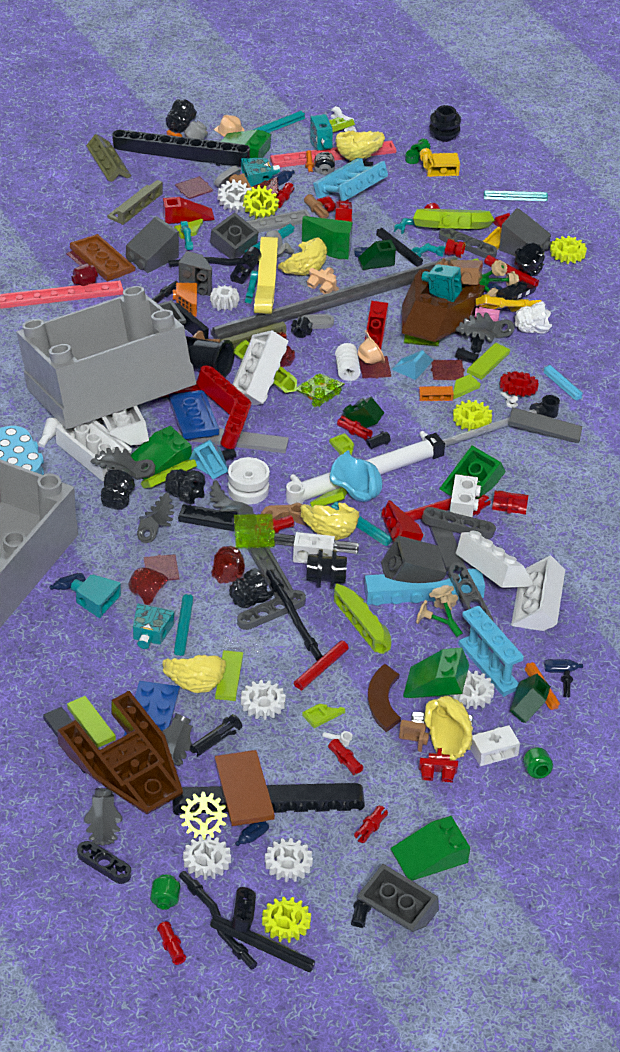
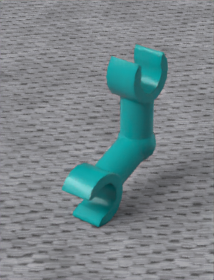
[394,218,421,234]
[180,221,193,250]
[412,243,445,257]
[245,270,258,304]

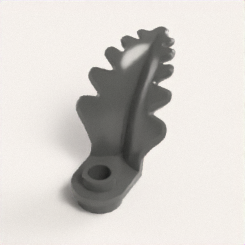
[456,312,515,342]
[90,447,156,479]
[210,480,257,530]
[137,493,174,543]
[162,713,193,766]
[84,788,122,846]

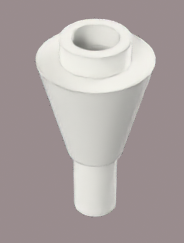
[37,418,61,448]

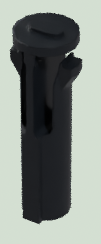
[190,714,242,757]

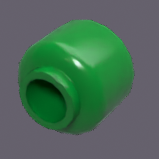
[523,747,553,779]
[150,874,181,910]

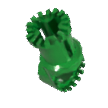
[405,138,431,164]

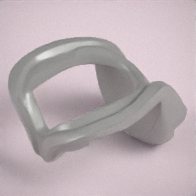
[264,230,294,255]

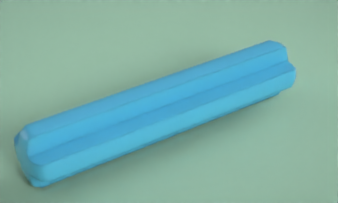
[544,365,583,400]

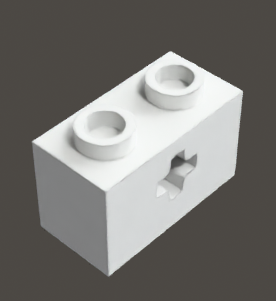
[470,725,520,766]

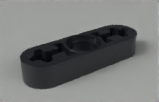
[230,247,262,284]
[77,841,131,884]
[231,887,256,932]

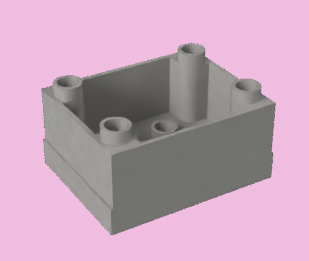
[16,286,196,429]
[0,459,78,628]

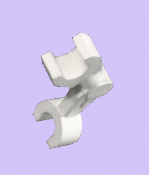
[331,106,356,132]

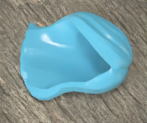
[329,450,383,502]

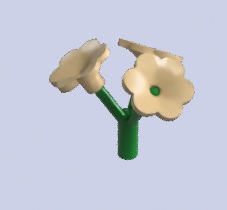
[416,585,463,637]

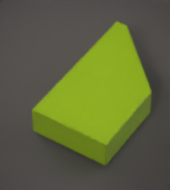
[329,117,355,132]
[174,219,203,239]
[453,374,481,399]
[329,433,355,456]
[310,487,347,507]
[302,704,345,728]

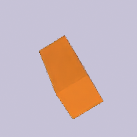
[419,386,454,401]

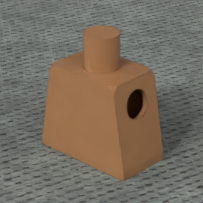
[450,260,483,285]

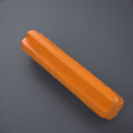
[525,662,560,710]

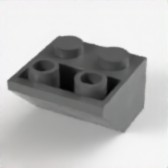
[179,251,212,296]

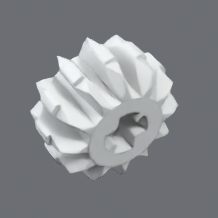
[210,285,239,312]

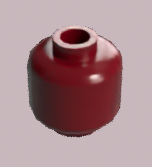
[71,263,98,286]

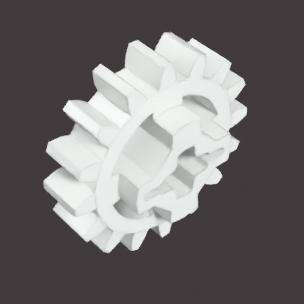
[217,179,252,213]
[450,670,494,709]
[241,680,286,720]
[183,835,231,880]
[265,838,313,882]

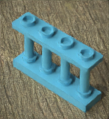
[313,158,388,201]
[458,606,524,697]

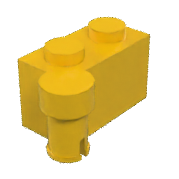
[420,148,460,177]

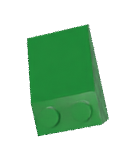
[221,129,272,158]
[302,216,353,260]
[131,425,192,480]
[439,445,506,499]
[403,647,469,698]
[390,816,470,881]

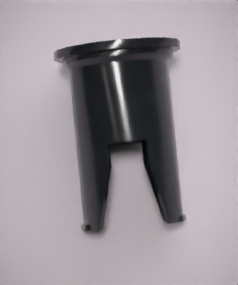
[186,336,235,378]

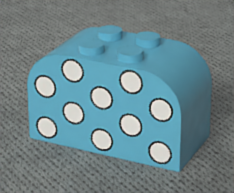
[0,426,44,475]

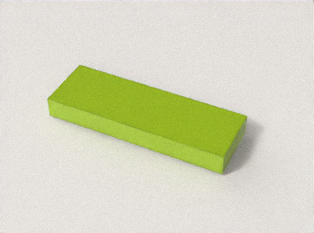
[467,343,510,380]
[141,459,197,488]
[215,650,243,701]
[67,696,116,748]

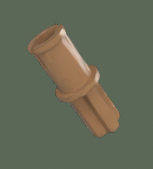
[304,194,329,219]

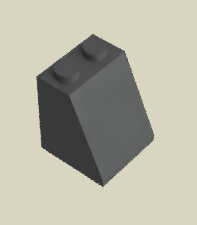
[499,208,552,256]
[126,216,179,273]
[381,536,446,583]

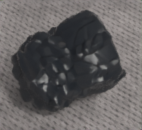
[166,99,197,133]
[514,242,545,276]
[100,469,135,510]
[165,469,206,505]
[229,568,274,608]

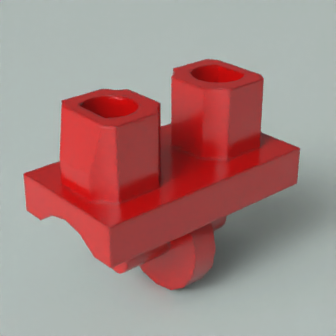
[492,490,529,515]
[419,748,458,783]

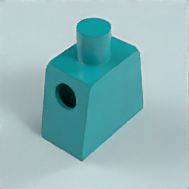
[71,574,121,618]

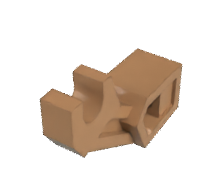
[261,502,307,526]

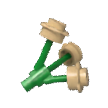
[479,260,519,297]

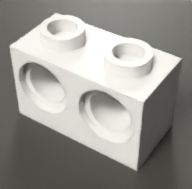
[450,474,481,517]
[293,532,335,564]

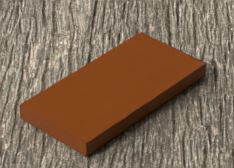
[70,234,136,281]
[214,750,275,826]

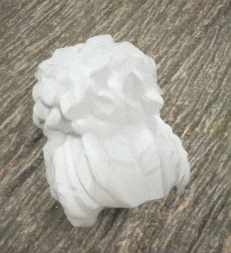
[515,302,552,334]

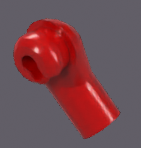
[317,196,336,212]

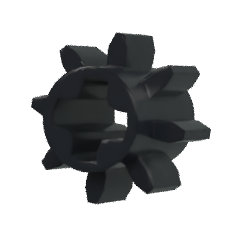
[291,316,313,338]

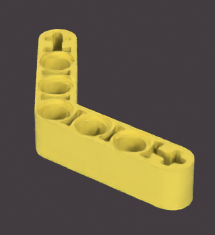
[254,237,278,314]

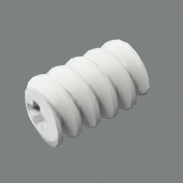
[335,343,361,381]

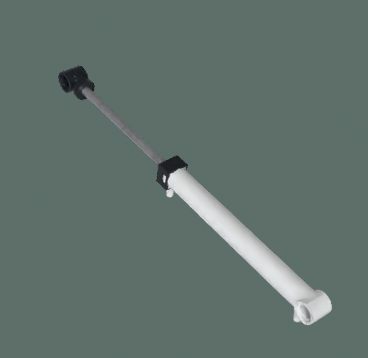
[286,395,560,505]

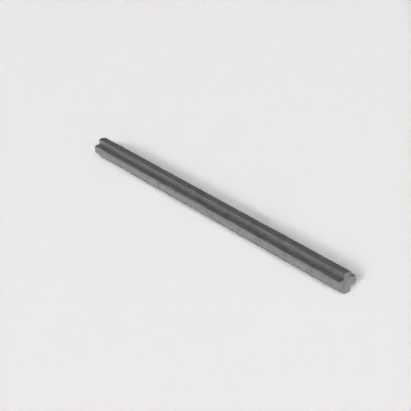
[211,256,457,340]

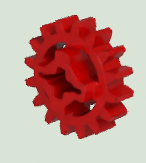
[499,371,539,397]

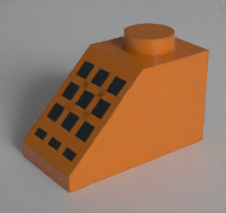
[173,283,197,317]

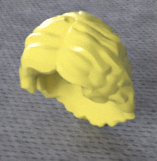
[335,131,385,161]
[278,237,327,276]
[300,503,359,540]
[162,655,226,693]
[424,696,473,761]

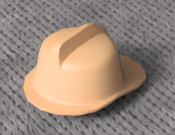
[214,115,244,137]
[358,330,385,364]

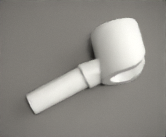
[500,391,518,408]
[323,731,353,747]

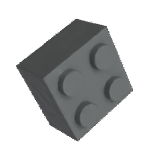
[210,212,259,259]

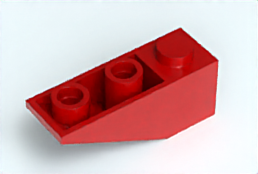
[163,197,214,224]
[335,199,352,222]
[365,301,388,350]
[381,500,424,541]

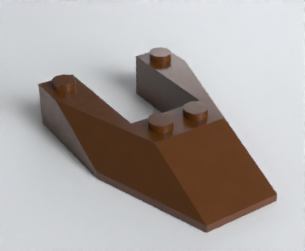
[402,269,485,342]
[58,691,183,814]

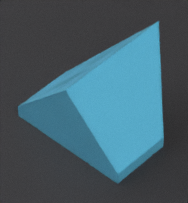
[392,350,433,380]
[189,440,228,479]

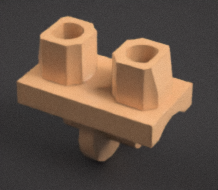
[307,267,339,294]

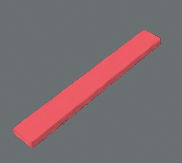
[270,141,397,167]
[0,281,123,309]

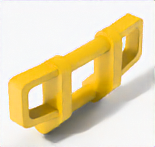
[476,294,542,312]

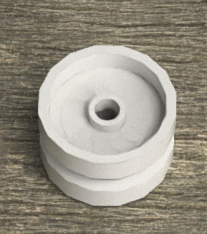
[228,457,270,505]

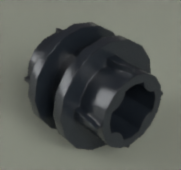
[429,105,461,143]
[306,549,347,589]

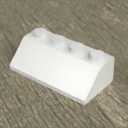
[232,330,288,405]
[102,405,149,445]
[55,420,132,481]
[456,530,533,588]
[511,555,565,631]

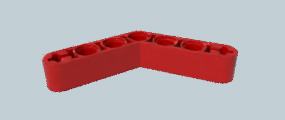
[196,366,251,449]

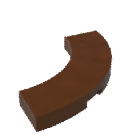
[367,664,401,732]

